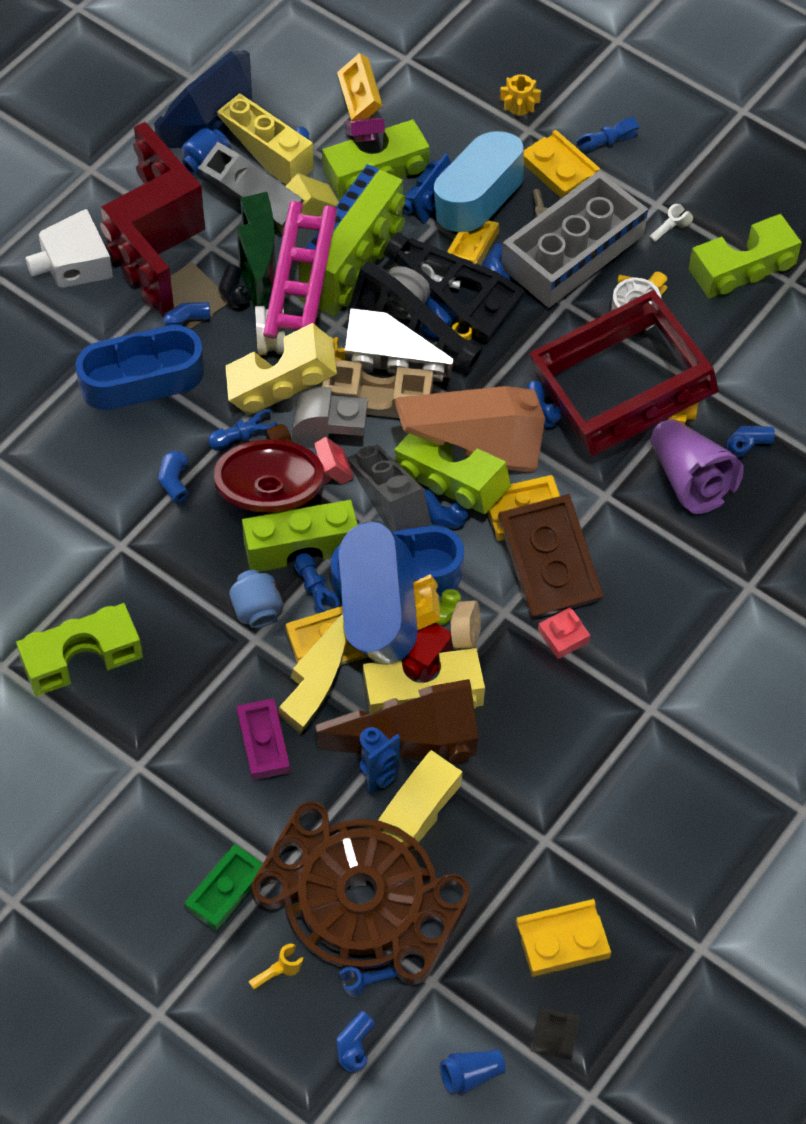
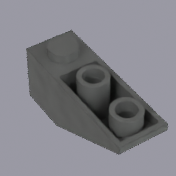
[198,142,304,228]
[347,444,432,532]

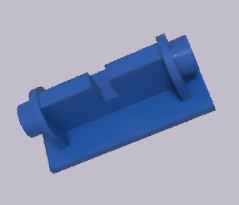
[403,154,451,224]
[360,727,400,794]

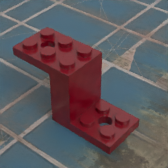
[100,122,205,317]

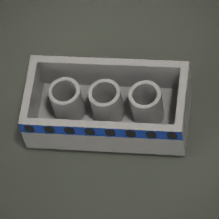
[501,171,648,308]

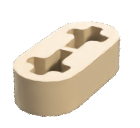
[451,600,481,650]

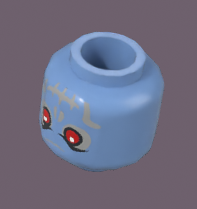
[229,570,283,628]

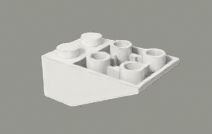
[345,308,453,382]

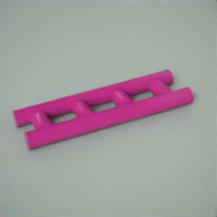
[263,201,337,339]

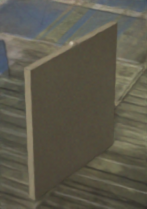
[170,262,229,330]

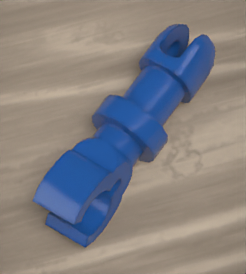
[576,117,640,152]
[209,409,277,450]
[294,553,340,614]

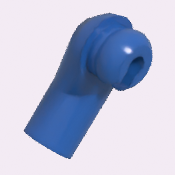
[527,381,562,428]
[726,426,775,457]
[158,451,189,503]
[424,490,468,529]
[336,1011,376,1073]

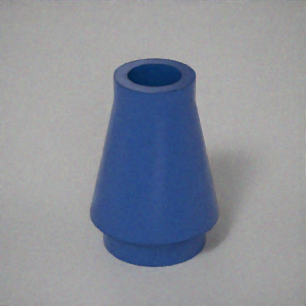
[440,1049,506,1095]

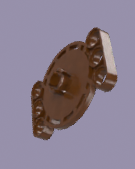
[252,801,470,985]

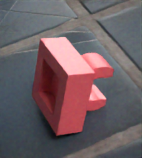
[314,437,354,485]
[538,607,591,659]

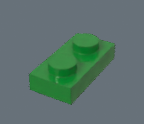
[184,844,263,932]

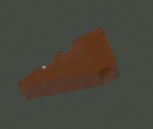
[315,679,478,763]

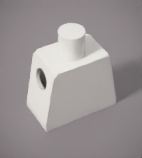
[25,209,113,288]

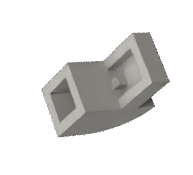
[292,387,367,448]

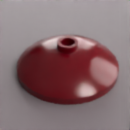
[214,439,324,514]

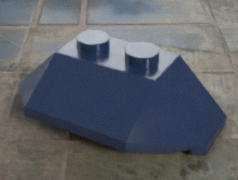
[154,50,252,148]

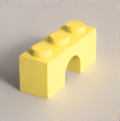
[226,323,337,416]
[363,648,485,714]

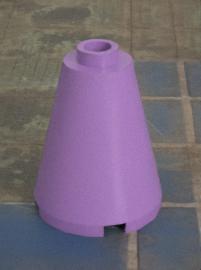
[650,419,744,514]

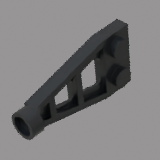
[383,232,525,343]
[347,261,483,371]

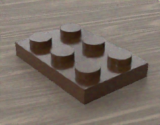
[498,494,604,620]

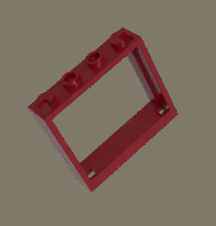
[529,290,719,457]

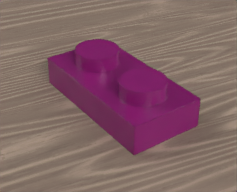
[344,117,385,142]
[236,698,290,781]

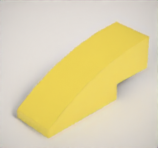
[278,613,346,735]
[378,750,462,852]

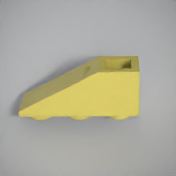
[217,93,314,185]

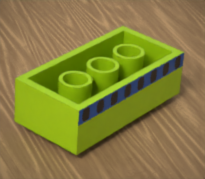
[298,164,406,317]

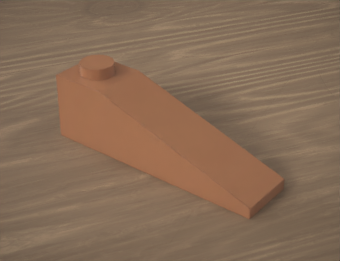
[394,386,545,473]

